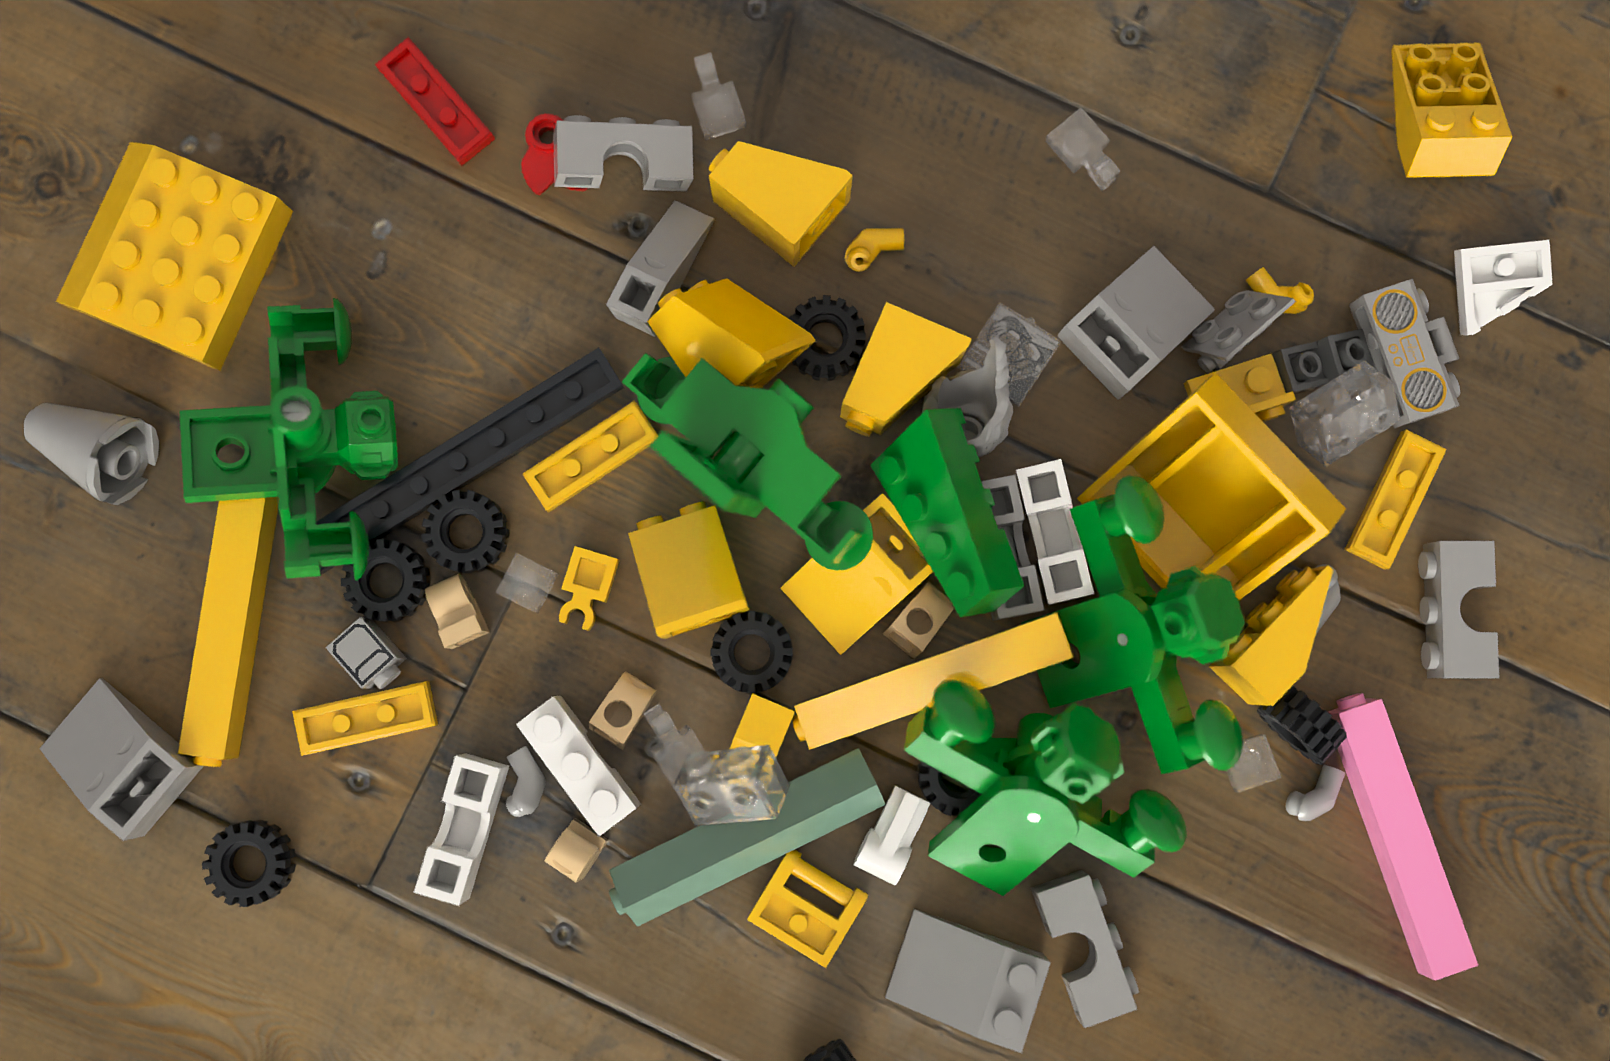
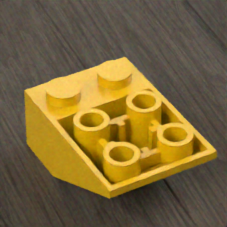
[1392,43,1512,178]
[780,493,933,655]
[1209,565,1333,706]

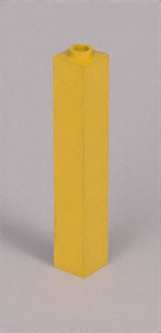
[178,497,279,767]
[792,612,1074,750]

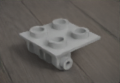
[1181,290,1296,373]

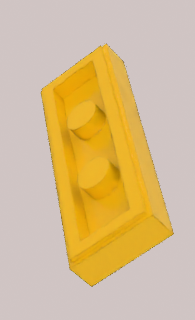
[523,400,658,512]
[1344,429,1447,570]
[292,681,438,756]

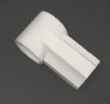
[853,785,930,885]

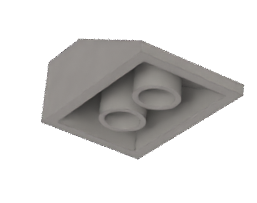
[885,909,1051,1053]

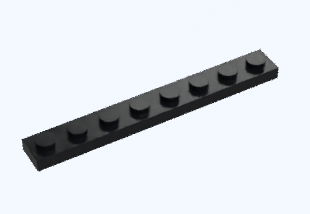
[316,348,624,577]

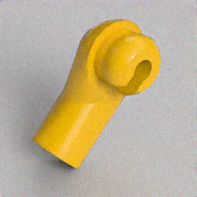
[845,228,904,272]
[1245,267,1314,314]

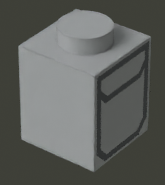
[326,617,407,689]

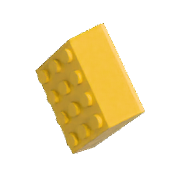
[56,142,293,371]
[1077,372,1346,601]

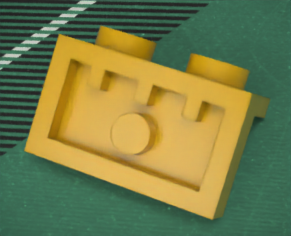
[1184,353,1296,422]

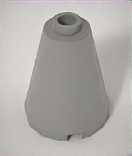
[24,403,159,505]

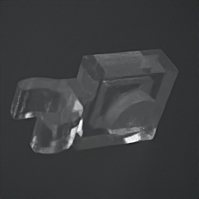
[691,53,747,140]
[1045,108,1120,191]
[643,704,713,791]

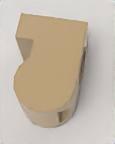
[425,573,490,649]
[883,581,954,659]
[589,671,657,750]
[545,818,609,883]

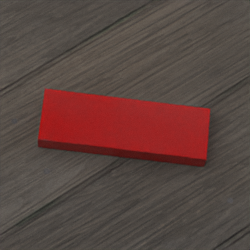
[374,37,495,166]

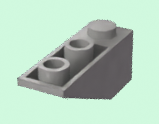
[606,200,715,337]

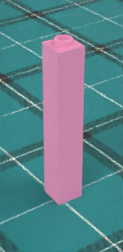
[1328,693,1479,981]

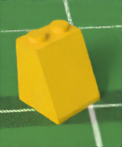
[709,141,853,267]
[647,278,816,389]
[840,302,972,437]
[628,501,750,639]

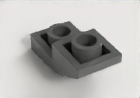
[1272,328,1376,394]

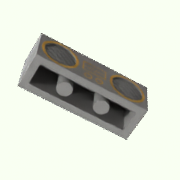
[1349,279,1460,429]

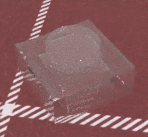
[496,553,558,614]
[1226,734,1282,793]

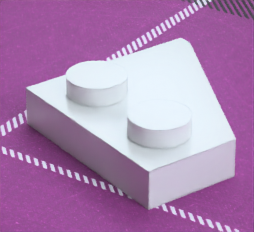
[1454,240,1552,336]

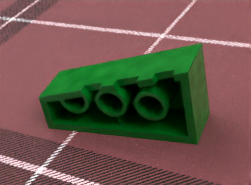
[870,408,1024,618]

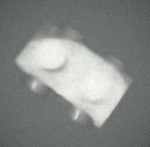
[1289,360,1400,467]
[673,745,790,826]

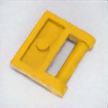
[747,850,868,968]

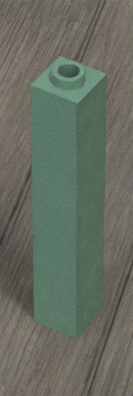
[609,748,886,927]

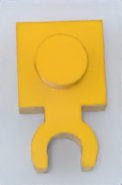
[559,546,620,631]

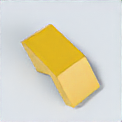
[719,693,795,795]

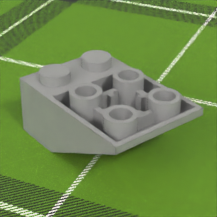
[1057,246,1215,400]
[39,678,203,841]

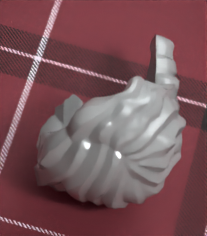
[922,337,1013,457]

